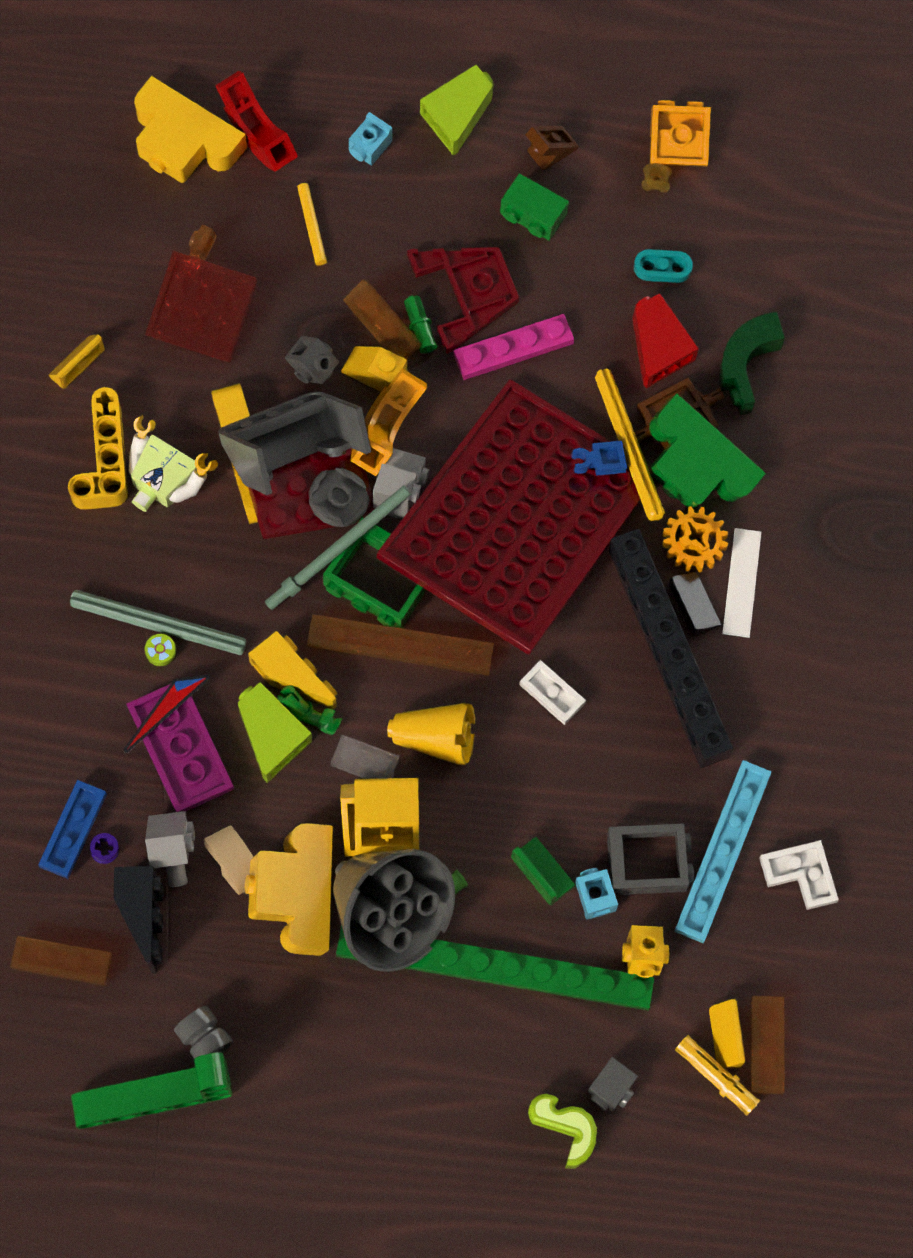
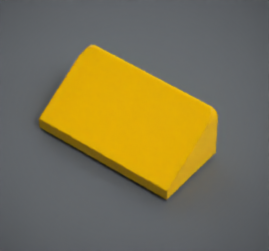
[49,334,105,389]
[709,999,745,1069]

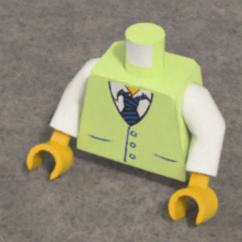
[129,415,218,512]

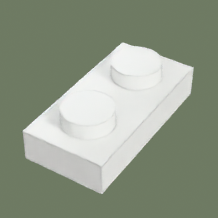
[519,660,586,725]

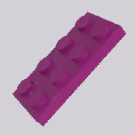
[126,684,234,812]

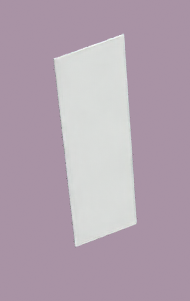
[723,528,761,638]

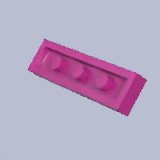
[454,314,574,380]

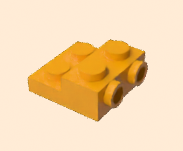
[650,100,711,167]

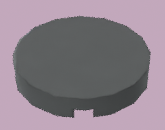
[308,468,370,527]

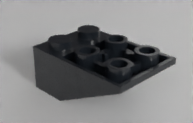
[113,866,164,974]

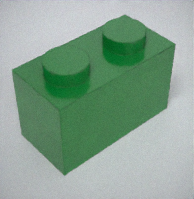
[500,173,569,241]

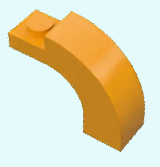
[351,368,427,476]

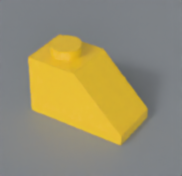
[341,346,407,392]

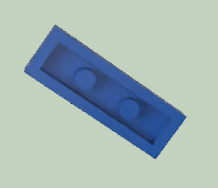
[38,780,107,879]

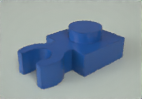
[571,441,627,476]

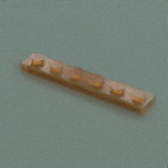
[307,614,494,676]

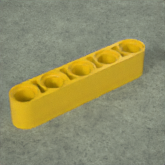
[211,383,258,524]

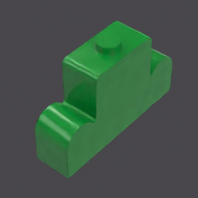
[649,393,766,508]

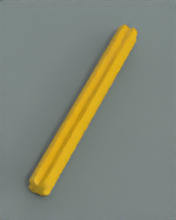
[595,369,665,521]

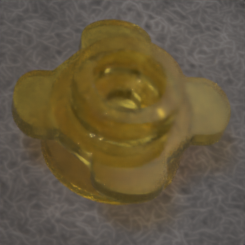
[642,163,672,193]

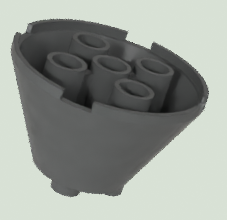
[333,849,455,972]

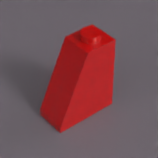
[633,293,699,389]

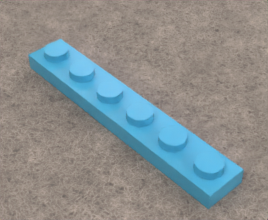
[674,760,771,943]

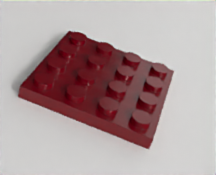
[248,448,376,539]

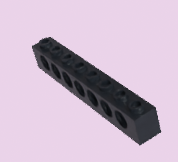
[608,529,733,769]

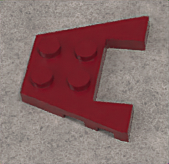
[407,247,519,354]

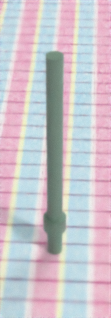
[265,485,412,610]

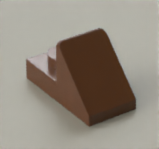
[525,126,579,170]

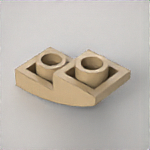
[204,825,253,895]

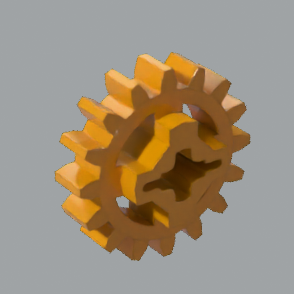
[662,506,728,572]

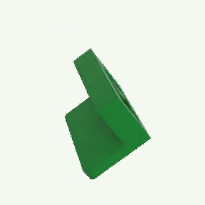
[511,837,575,906]

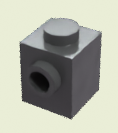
[587,1057,638,1111]

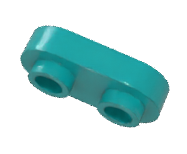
[634,249,693,283]

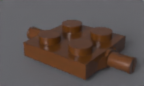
[635,378,724,451]

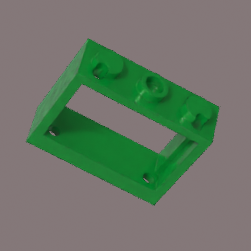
[323,517,427,631]

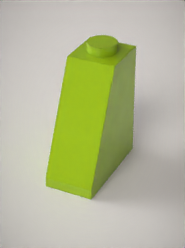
[420,65,494,155]
[238,682,312,783]

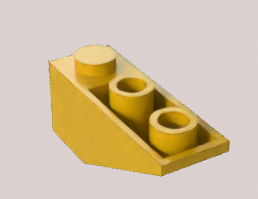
[248,631,337,710]

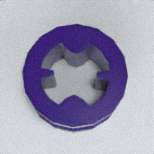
[90,833,119,864]

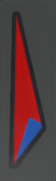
[124,675,210,753]

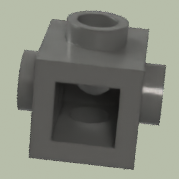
[285,336,339,384]

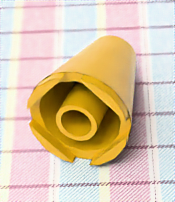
[387,703,475,765]

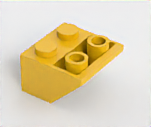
[354,778,419,853]

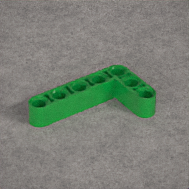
[71,1053,233,1129]

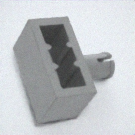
[145,811,195,887]

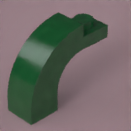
[719,312,785,415]

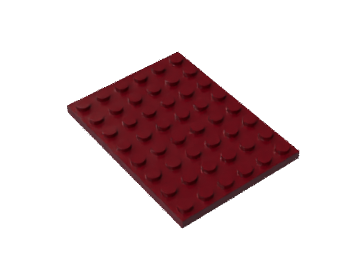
[376,379,656,656]

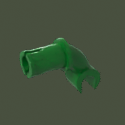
[278,686,343,735]

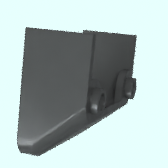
[218,392,371,495]

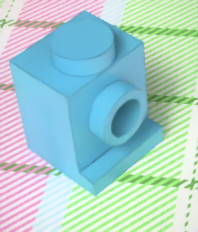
[348,112,392,166]
[575,868,618,920]

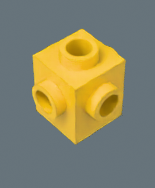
[622,925,669,978]

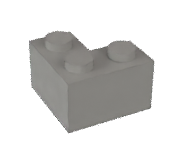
[373,448,429,520]

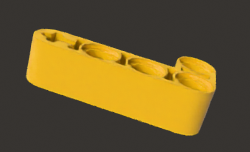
[68,387,128,510]

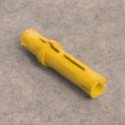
[675,1035,760,1116]

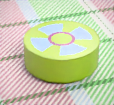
[145,634,176,666]

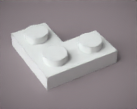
[759,840,839,910]

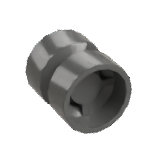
[174,1005,234,1058]

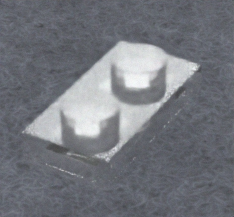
[331,735,400,779]

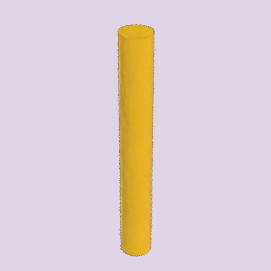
[297,183,327,265]

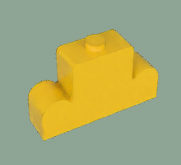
[134,76,247,183]
[245,823,333,956]

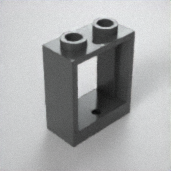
[607,824,694,895]

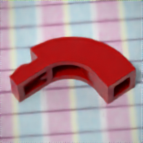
[215,71,298,172]

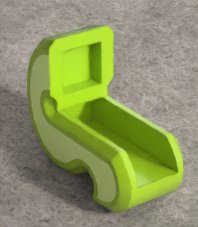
[528,1094,597,1169]

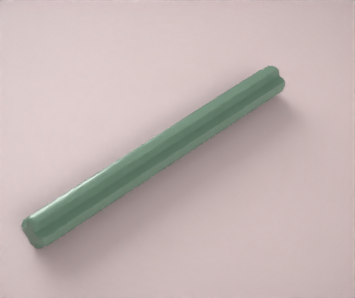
[70,590,246,655]

